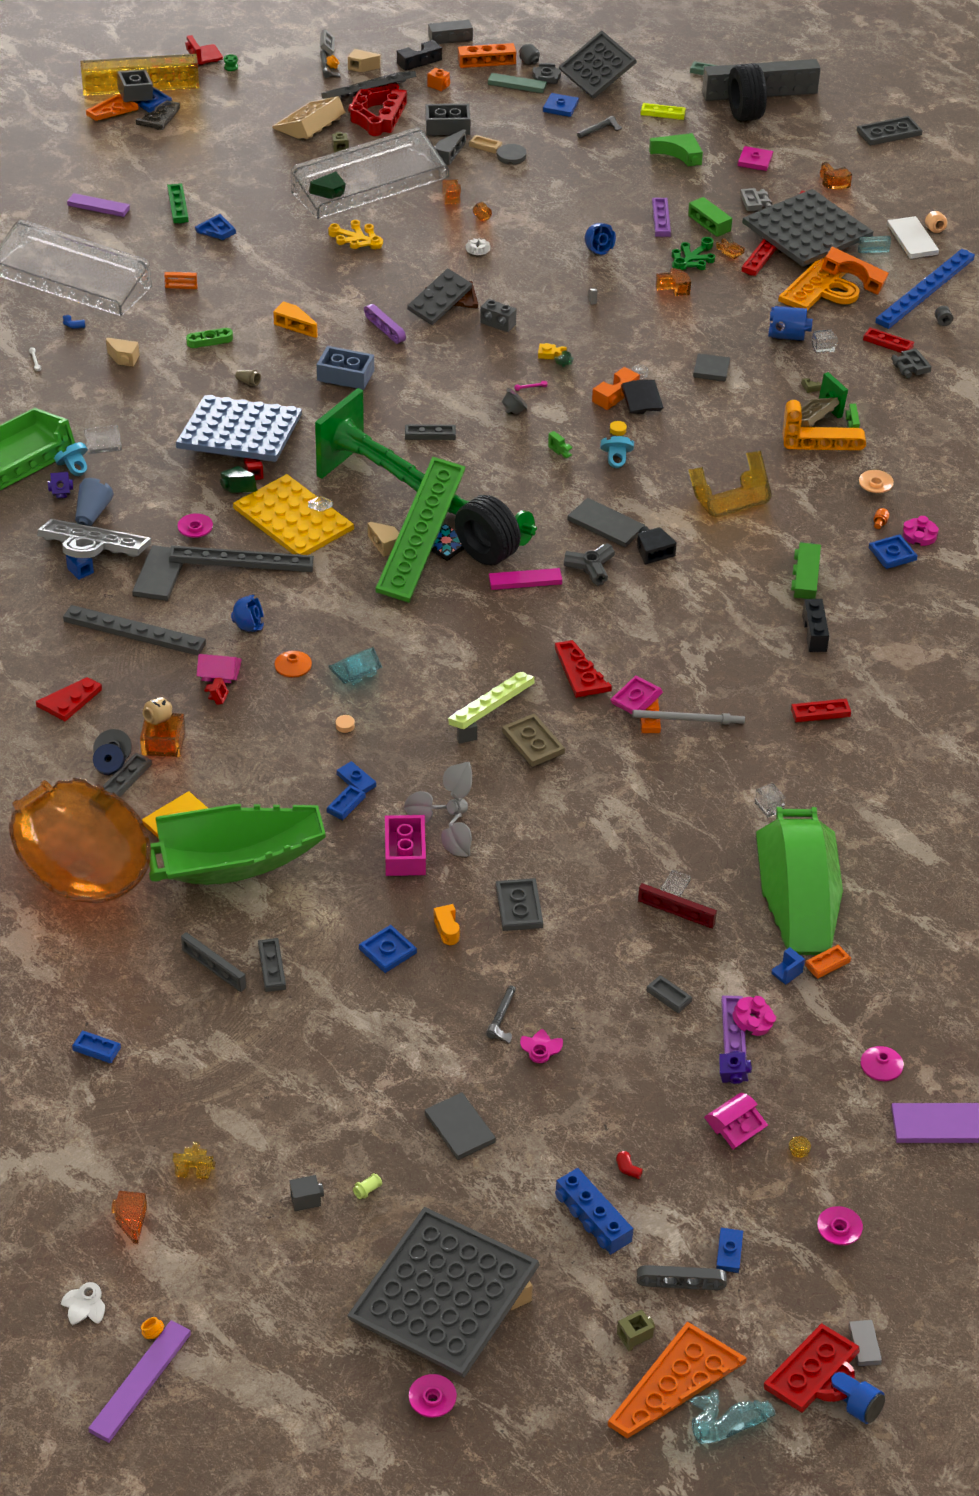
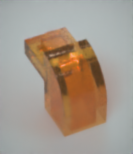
[820,162,852,190]
[441,179,461,204]
[655,268,691,296]

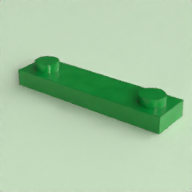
[167,183,189,224]

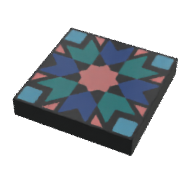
[431,524,464,561]

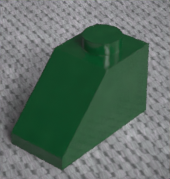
[309,171,346,199]
[220,466,258,493]

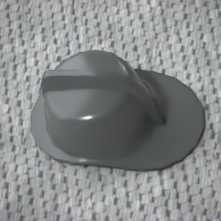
[502,388,527,415]

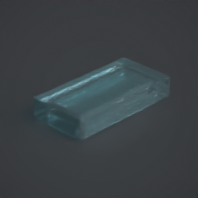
[858,236,891,253]

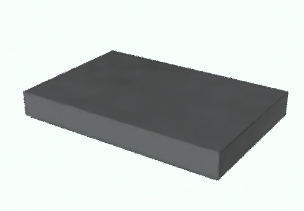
[496,878,543,931]
[425,1092,496,1160]

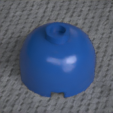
[584,223,616,255]
[231,594,264,632]

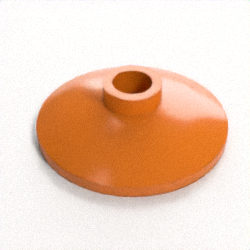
[275,651,312,678]

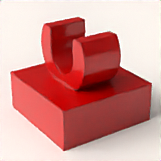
[204,678,229,705]

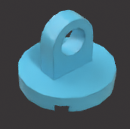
[600,436,634,468]
[54,442,88,476]

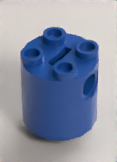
[768,306,813,341]

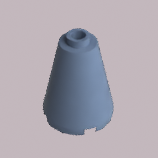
[75,478,114,526]

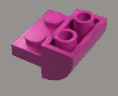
[704,1093,768,1150]

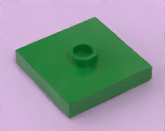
[819,372,848,418]

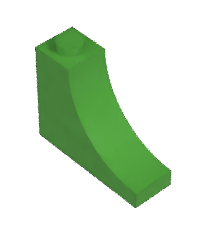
[649,133,703,167]

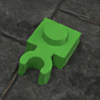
[548,431,572,458]

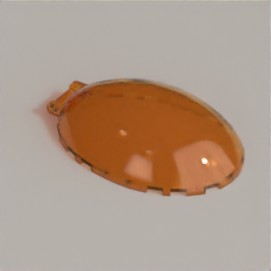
[9,777,151,904]

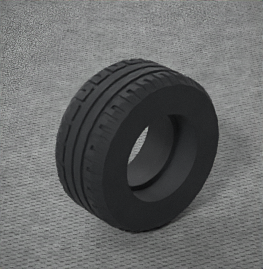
[728,63,767,121]
[455,495,521,565]

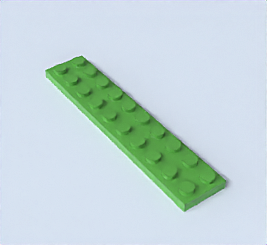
[375,456,466,603]

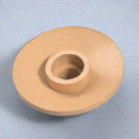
[859,470,894,493]

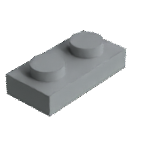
[320,29,335,55]

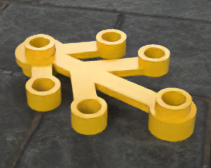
[328,220,383,249]

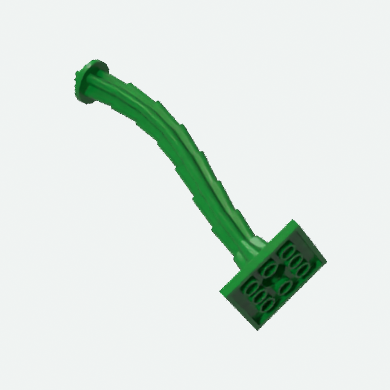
[315,388,537,546]

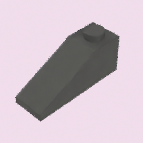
[431,129,466,165]

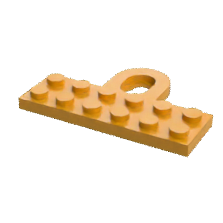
[778,257,860,311]

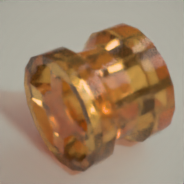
[473,202,492,221]

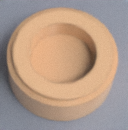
[336,715,355,733]

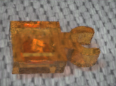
[716,238,745,259]

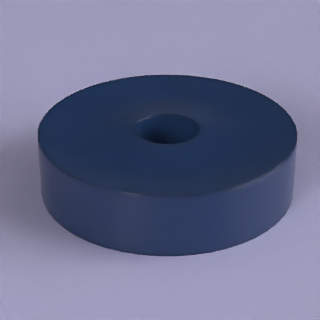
[93,744,125,776]

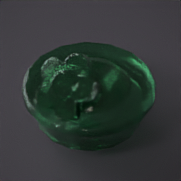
[554,350,574,367]

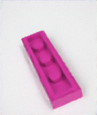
[489,568,562,590]

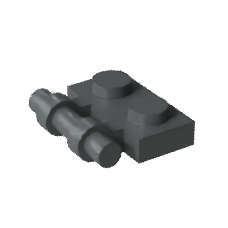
[891,348,932,378]

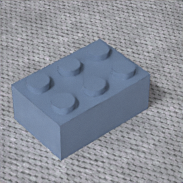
[316,346,374,390]

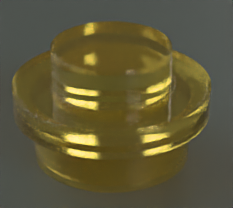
[789,1136,811,1157]

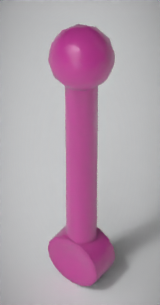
[514,381,547,391]

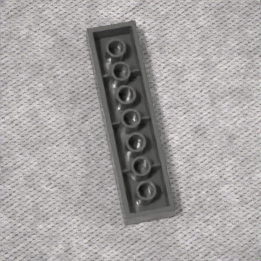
[702,59,821,101]

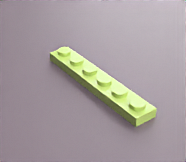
[448,672,535,729]

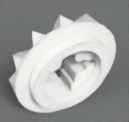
[466,238,490,255]

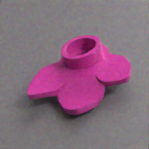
[520,1029,563,1063]

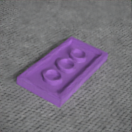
[891,1103,979,1143]

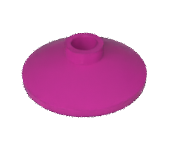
[177,513,213,538]
[860,1046,904,1081]
[817,1206,863,1245]
[409,1374,457,1418]

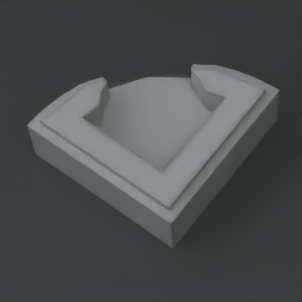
[588,288,597,305]

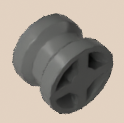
[935,306,953,326]

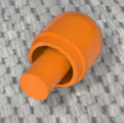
[874,508,889,529]

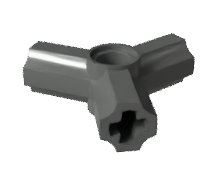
[564,543,615,586]

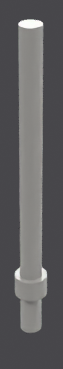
[632,710,745,725]

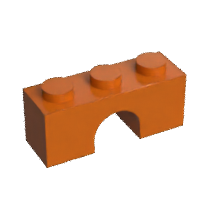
[592,367,640,410]

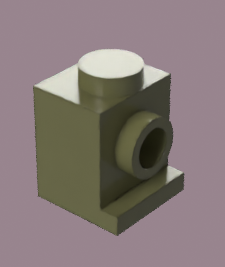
[332,132,349,154]
[617,1310,655,1351]

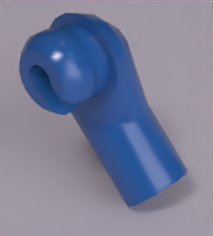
[62,315,85,329]

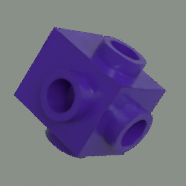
[48,472,73,498]
[719,1051,752,1084]

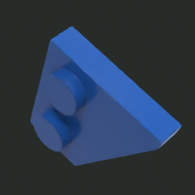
[195,214,236,240]

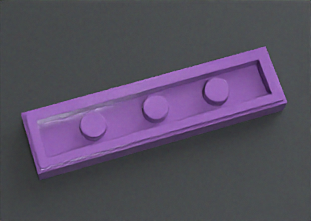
[67,193,130,217]
[652,198,671,237]
[721,996,747,1057]

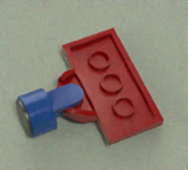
[764,1323,885,1424]

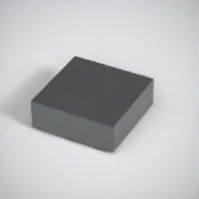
[457,722,477,744]

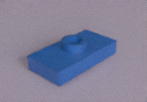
[336,761,376,793]
[327,785,366,821]
[72,1030,121,1063]
[716,1228,743,1273]

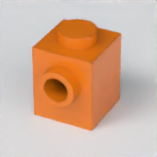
[427,68,450,91]

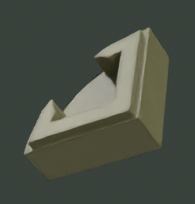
[801,378,822,393]

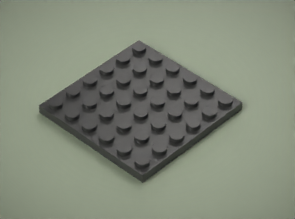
[742,189,874,267]
[347,1207,540,1378]

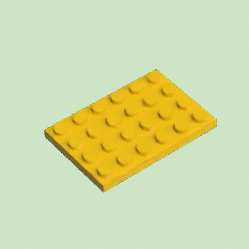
[233,474,354,555]

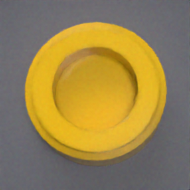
[610,421,627,436]

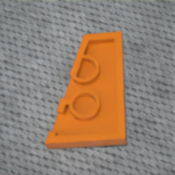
[86,94,139,121]

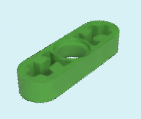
[186,328,233,348]

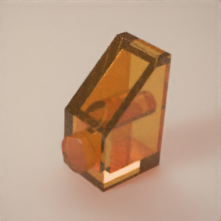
[112,1191,147,1244]

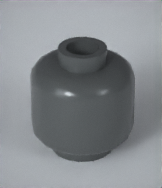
[519,44,540,65]

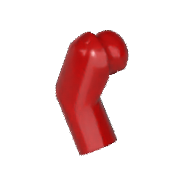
[616,1151,643,1179]

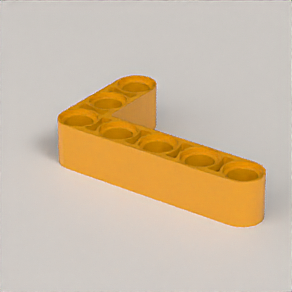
[782,400,866,450]

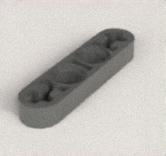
[637,1265,727,1290]

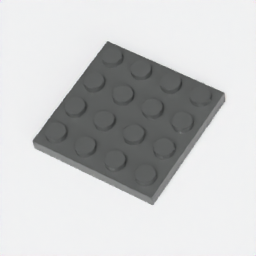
[559,31,637,99]

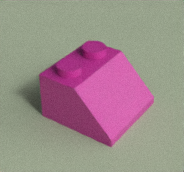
[197,654,242,683]

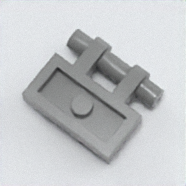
[740,188,772,211]

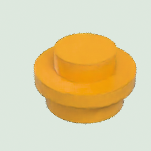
[326,55,340,69]
[141,1317,164,1339]

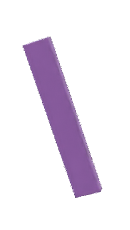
[88,1320,191,1443]

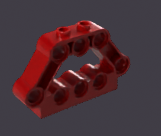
[348,83,407,136]

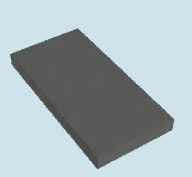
[857,116,923,146]
[567,498,645,547]
[132,545,183,601]

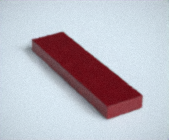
[638,883,717,929]

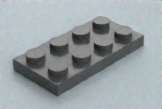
[407,268,472,325]

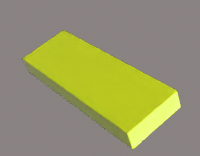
[641,103,686,120]

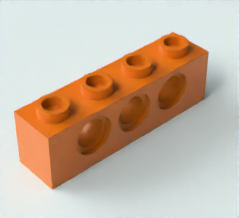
[458,43,516,68]

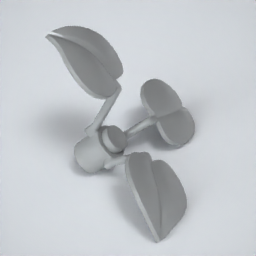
[404,762,472,857]

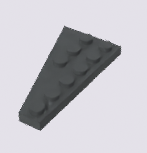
[321,71,417,99]

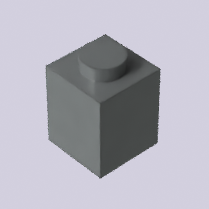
[289,1175,324,1211]

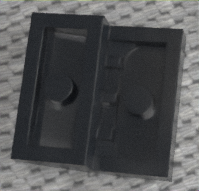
[621,380,664,414]

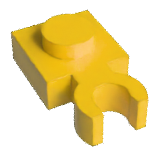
[538,343,567,360]

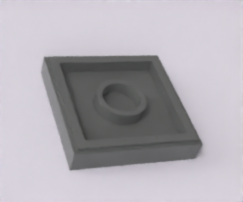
[693,353,730,381]

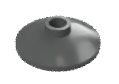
[93,729,132,762]

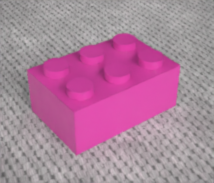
[385,815,426,876]

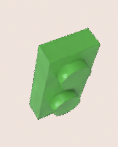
[845,404,860,428]

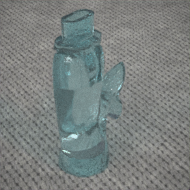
[690,1390,775,1444]

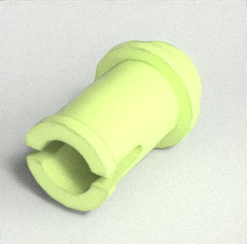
[353,1173,382,1199]

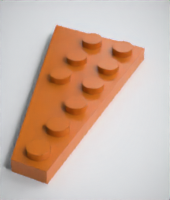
[608,1321,747,1439]

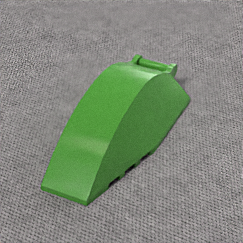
[144,804,326,885]
[756,807,843,955]

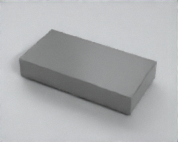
[848,1320,882,1366]

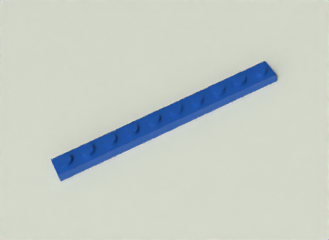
[875,249,975,329]

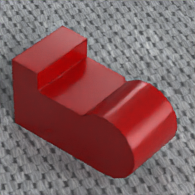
[244,458,264,480]

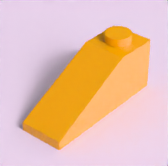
[273,301,318,338]

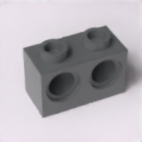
[480,299,517,332]

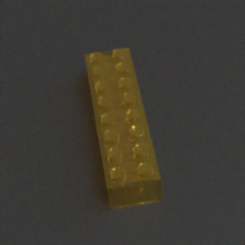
[80,54,199,95]

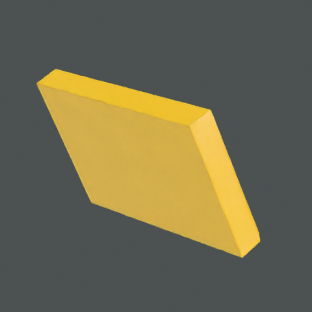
[142,791,208,839]

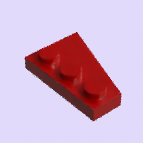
[36,677,102,722]

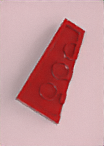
[555,640,612,698]

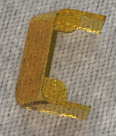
[688,450,772,517]

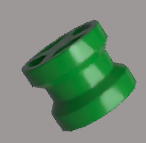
[224,54,238,71]

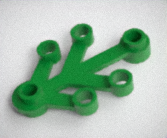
[671,237,715,271]

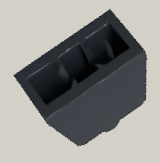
[637,526,677,565]

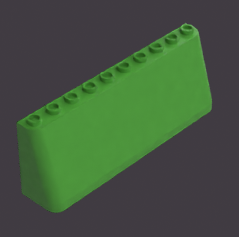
[0,408,75,490]

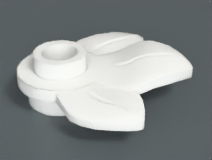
[61,1282,105,1325]

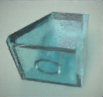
[328,647,382,685]

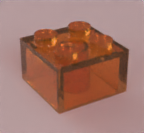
[140,713,185,757]

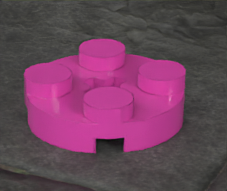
[903,516,939,546]
[733,996,776,1036]

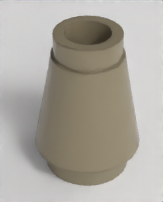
[235,370,261,386]

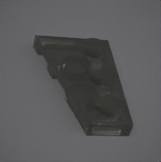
[136,100,180,130]

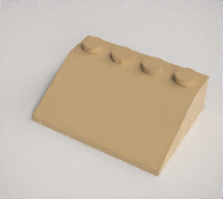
[272,96,346,140]

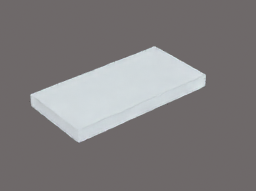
[887,216,939,259]

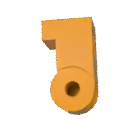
[434,904,460,945]

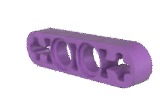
[364,304,406,344]

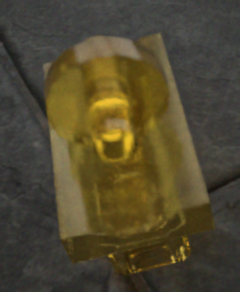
[172,1141,216,1179]

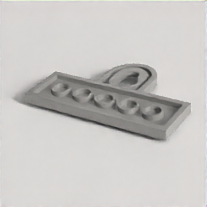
[37,519,151,558]

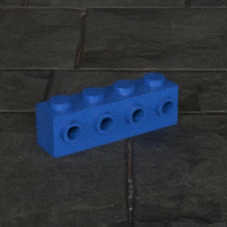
[555,1168,633,1255]

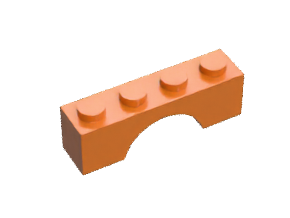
[821,247,889,295]

